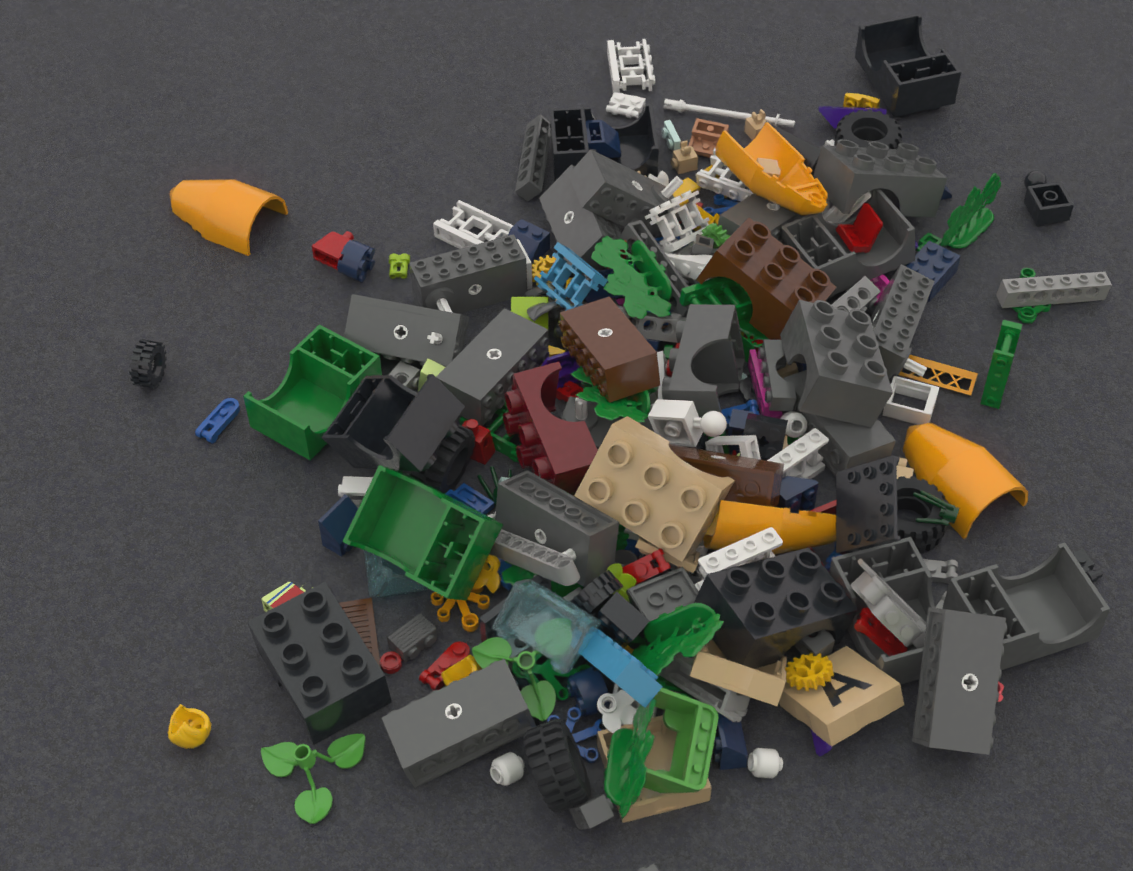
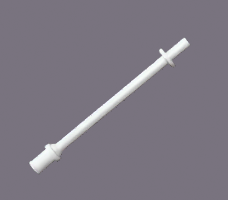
[664,99,795,127]

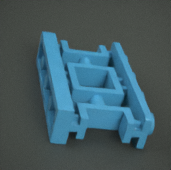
[534,242,608,311]

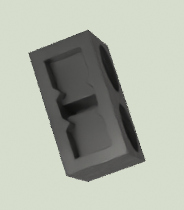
[569,795,614,830]

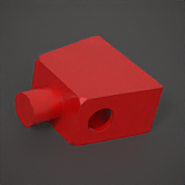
[312,231,354,269]
[462,419,495,465]

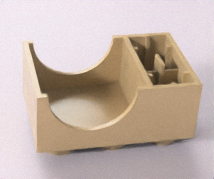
[574,416,735,562]

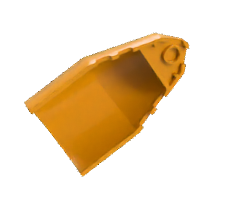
[715,122,828,215]
[170,179,288,256]
[903,423,1028,539]
[703,500,836,555]

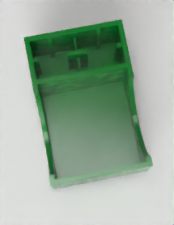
[243,325,382,460]
[342,465,503,601]

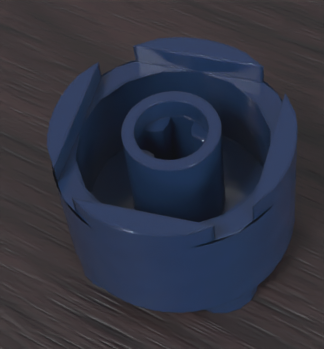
[337,240,375,282]
[566,666,610,717]

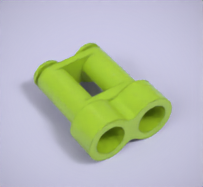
[389,253,410,279]

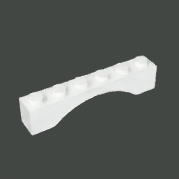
[626,249,719,280]

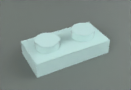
[662,120,681,152]

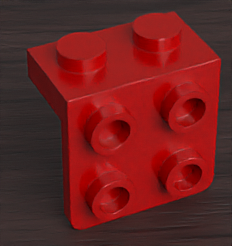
[836,203,883,253]

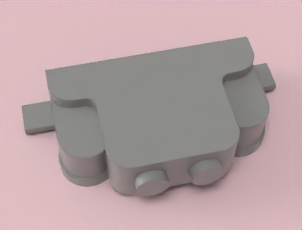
[851,559,926,648]
[659,653,751,722]

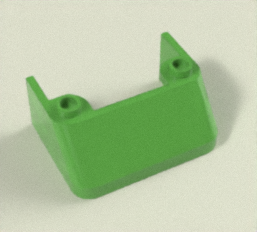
[644,688,719,793]

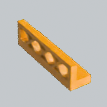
[898,355,978,395]

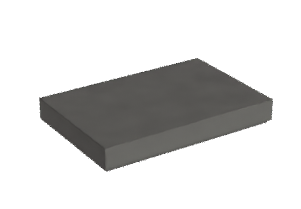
[626,567,699,622]

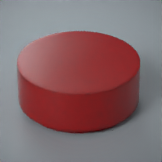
[380,652,402,674]

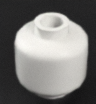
[780,411,807,438]
[748,748,783,778]
[490,752,525,786]

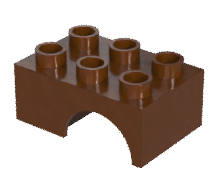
[696,218,837,340]

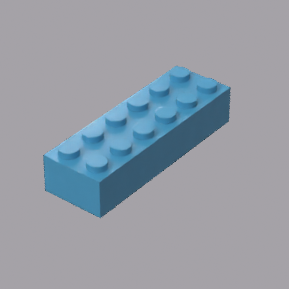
[570,621,663,708]

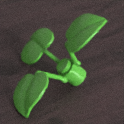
[472,619,572,721]
[261,734,366,824]

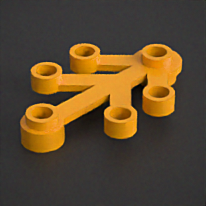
[431,587,490,632]

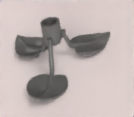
[525,274,591,324]

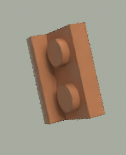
[688,118,729,158]

